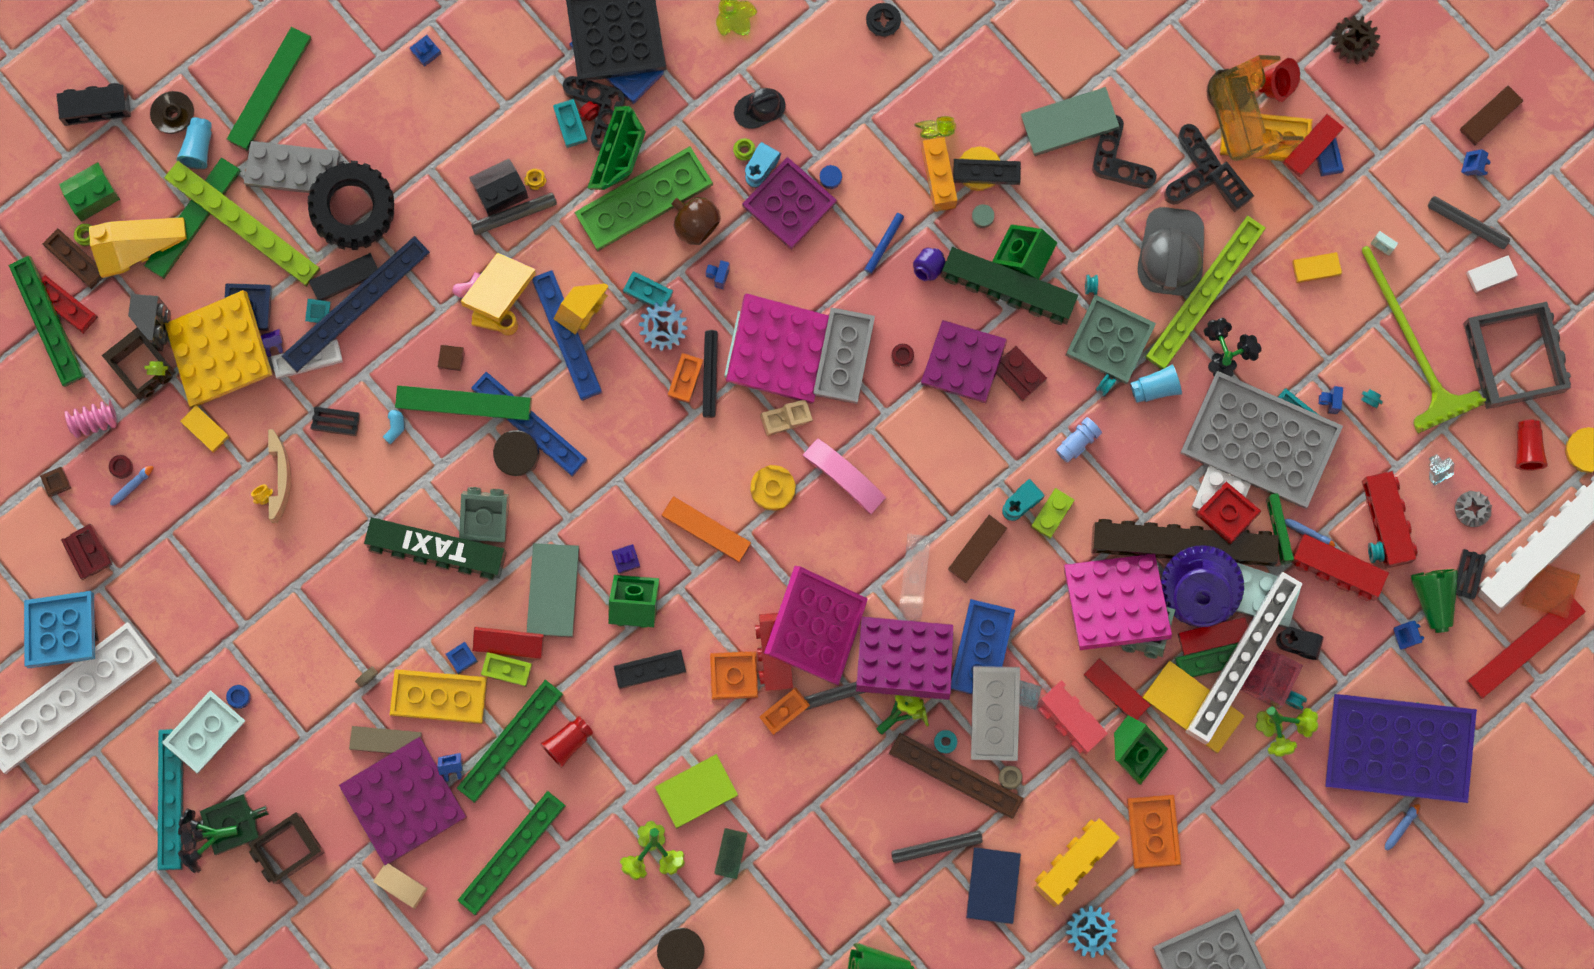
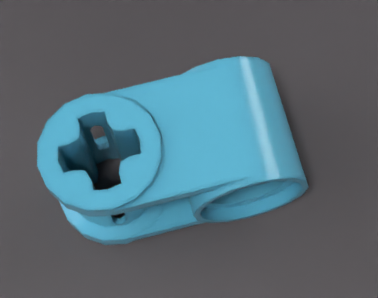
[745,142,781,187]

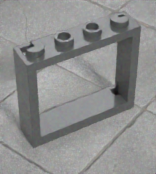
[1463,302,1571,409]

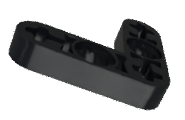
[563,76,625,151]
[1092,115,1156,189]
[1164,124,1223,204]

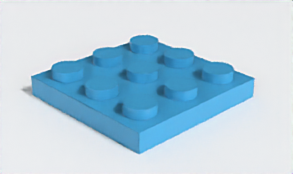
[24,591,95,669]

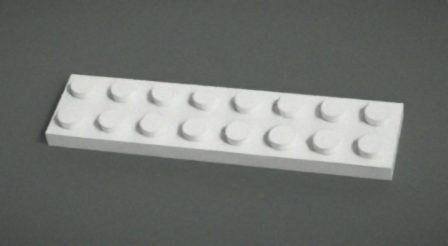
[0,622,157,774]

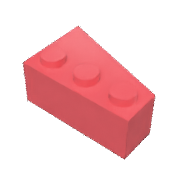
[1037,680,1108,755]

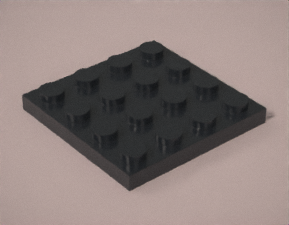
[566,0,666,83]

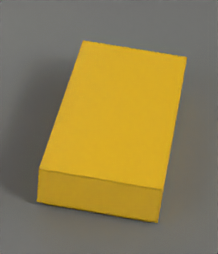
[1292,252,1342,283]
[180,405,229,453]

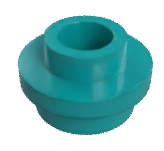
[1361,389,1383,408]
[934,730,957,754]

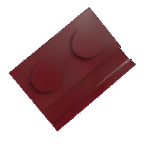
[996,346,1047,401]
[61,524,113,580]

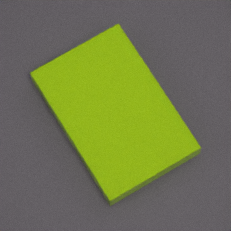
[655,754,738,829]

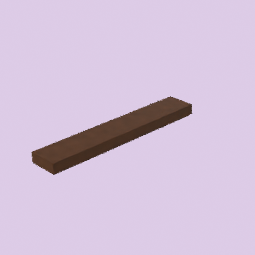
[889,733,1024,819]

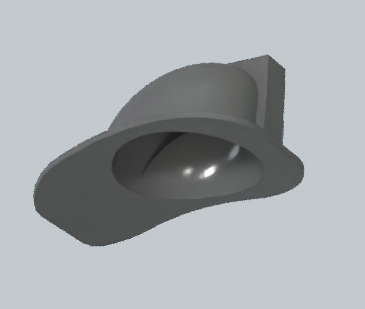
[1138,207,1204,296]

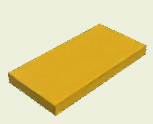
[1220,110,1312,161]
[1142,660,1245,753]
[389,669,488,724]

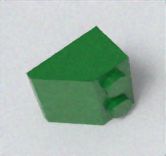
[59,162,121,222]
[992,224,1058,280]
[608,575,659,628]

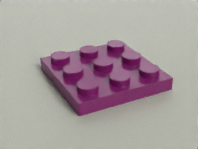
[742,157,837,250]
[921,320,1007,404]

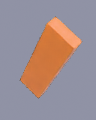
[661,496,751,563]

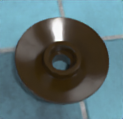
[150,91,194,134]

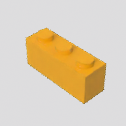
[921,137,957,212]

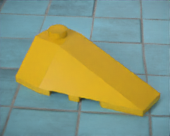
[89,218,187,278]

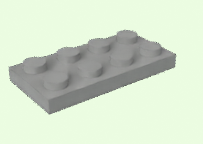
[244,141,340,196]
[813,307,875,404]
[971,666,1020,761]

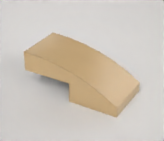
[760,400,813,436]
[373,864,428,909]

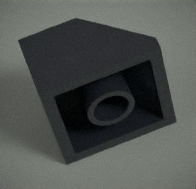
[469,159,529,216]

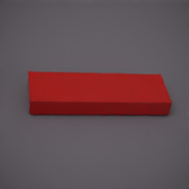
[1283,114,1344,177]
[41,275,98,334]
[1178,617,1248,656]
[472,627,544,659]
[1083,658,1151,720]

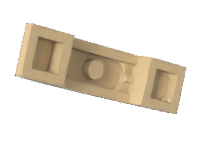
[268,429,291,523]

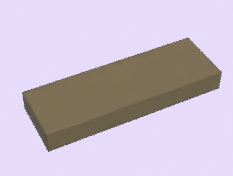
[349,726,422,754]

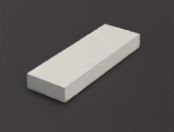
[271,339,343,379]

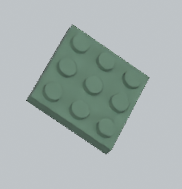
[1066,295,1156,384]

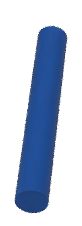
[864,213,904,274]

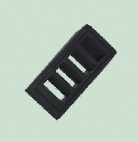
[1209,161,1254,212]

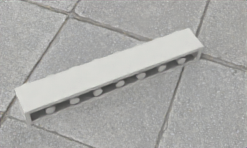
[1478,476,1594,614]
[1185,572,1302,745]

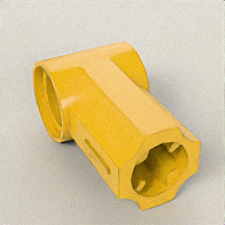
[471,311,518,336]

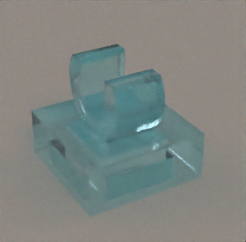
[1429,454,1455,486]
[1019,680,1042,710]

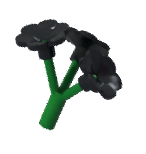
[1203,318,1262,377]
[178,809,238,873]

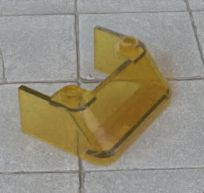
[1209,55,1304,161]

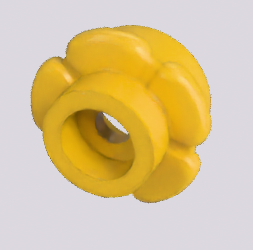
[524,169,546,190]
[251,484,273,505]

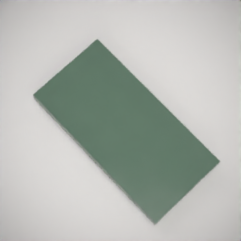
[1021,87,1119,156]
[527,543,579,637]

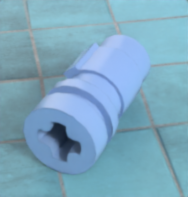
[1055,417,1102,463]

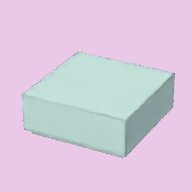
[1371,231,1398,256]

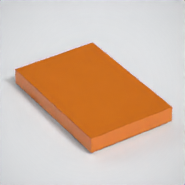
[1127,795,1181,869]

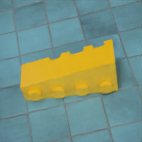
[1034,818,1120,907]

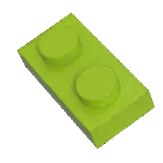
[1031,488,1074,539]
[481,652,532,687]

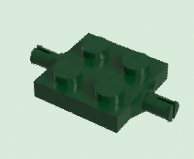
[196,794,269,855]

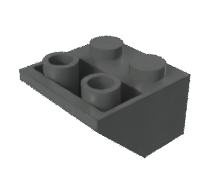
[128,294,171,351]

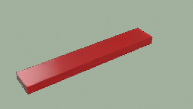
[1466,594,1586,699]

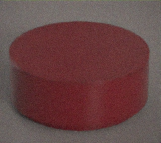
[891,344,914,367]
[109,455,133,479]

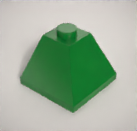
[1114,715,1168,785]

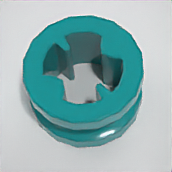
[1085,275,1098,295]
[1096,374,1116,397]
[1368,541,1385,563]
[1283,690,1307,710]

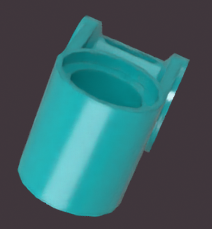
[1002,479,1045,521]

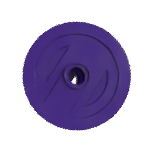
[1161,546,1244,628]

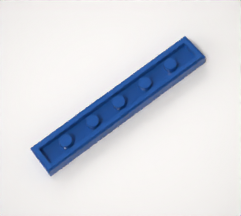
[532,270,602,401]
[471,372,587,477]

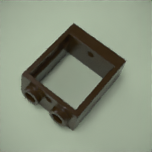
[102,327,176,401]
[249,812,325,884]

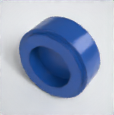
[820,165,842,189]
[226,685,251,709]

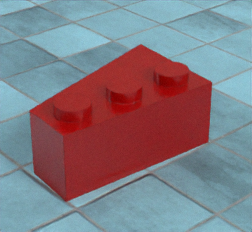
[755,613,793,691]

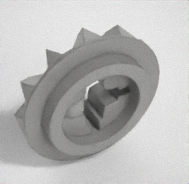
[1455,491,1492,527]

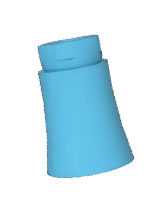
[176,117,212,169]
[1130,364,1182,403]

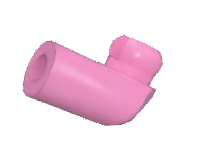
[453,272,481,298]

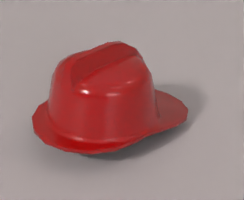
[1258,58,1300,102]

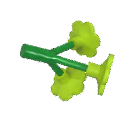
[876,695,929,735]
[1255,707,1318,757]
[620,821,685,880]

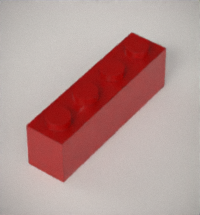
[1362,471,1418,569]
[1291,534,1389,602]

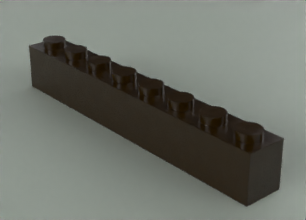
[1091,519,1279,567]

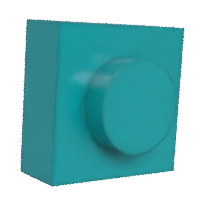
[305,299,330,323]

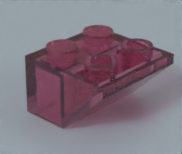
[1240,649,1303,710]

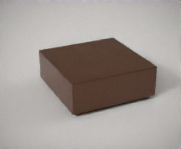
[437,345,464,371]
[40,467,71,497]

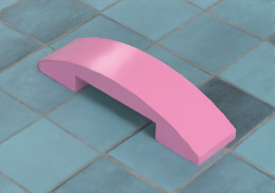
[803,438,886,515]

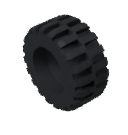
[307,160,394,250]

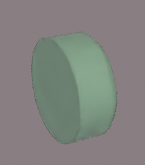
[972,204,994,228]

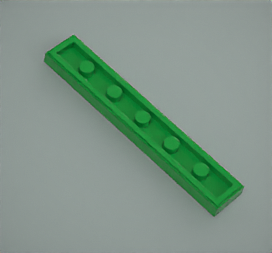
[227,27,312,151]
[144,157,241,279]
[8,256,85,387]
[395,385,532,421]
[457,680,564,803]
[457,791,566,916]

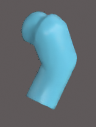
[383,410,405,445]

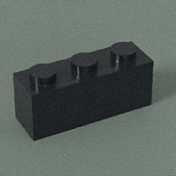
[57,83,131,126]

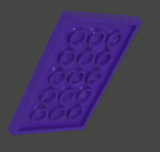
[1325,694,1477,803]

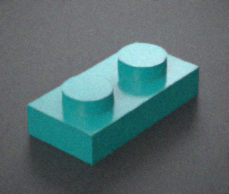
[553,99,588,148]
[623,271,673,312]

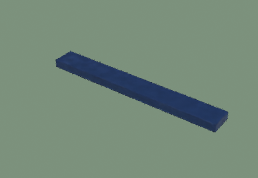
[281,236,430,373]

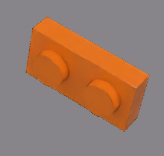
[668,353,704,403]
[759,687,810,735]

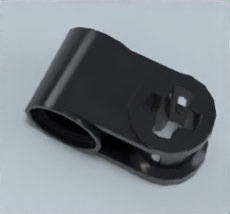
[1276,627,1324,660]

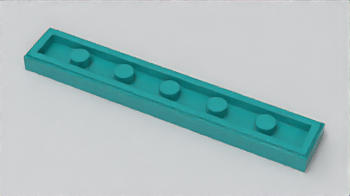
[157,729,183,871]

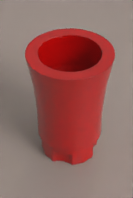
[1515,419,1548,471]
[540,716,593,768]

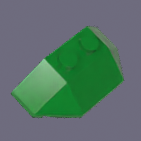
[587,106,646,190]

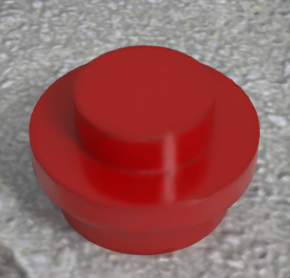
[578,101,600,122]

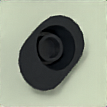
[734,88,786,129]

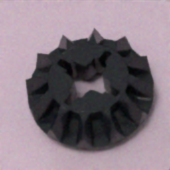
[866,3,901,38]

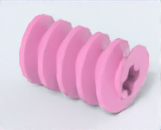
[65,400,117,438]

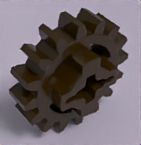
[1331,15,1380,64]

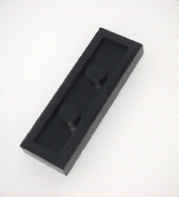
[953,159,1021,185]
[309,253,378,301]
[614,649,687,689]

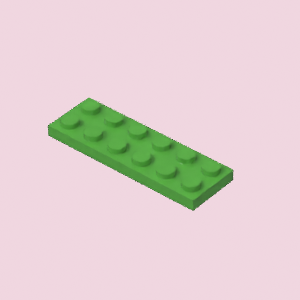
[575,146,713,251]

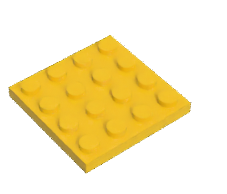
[164,290,272,408]

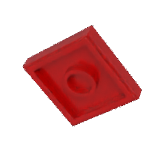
[1196,481,1261,545]

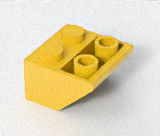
[554,283,609,335]

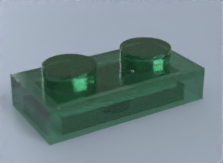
[714,828,748,880]

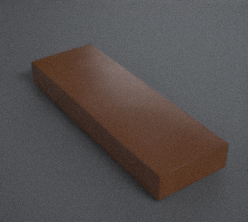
[1460,85,1524,145]
[42,228,103,290]
[948,515,1007,583]

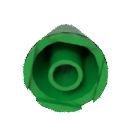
[1411,569,1458,633]
[848,943,914,969]

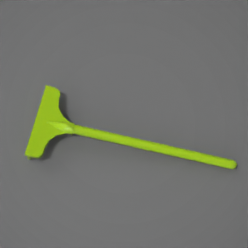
[1362,246,1486,434]

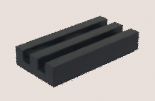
[310,406,360,436]
[1456,549,1486,600]

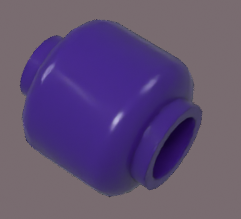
[913,248,946,281]

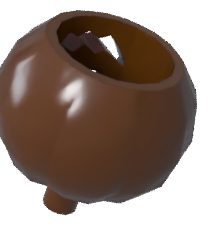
[671,197,721,245]

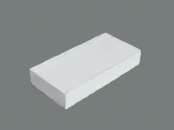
[1466,255,1518,293]

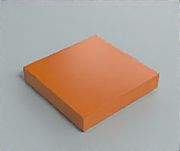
[710,651,758,700]

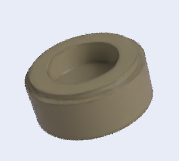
[355,666,378,688]
[998,766,1022,790]

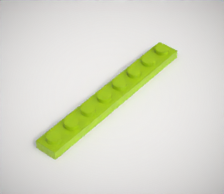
[164,161,320,287]
[1145,215,1266,369]

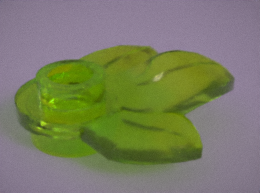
[716,0,757,36]
[915,116,956,139]

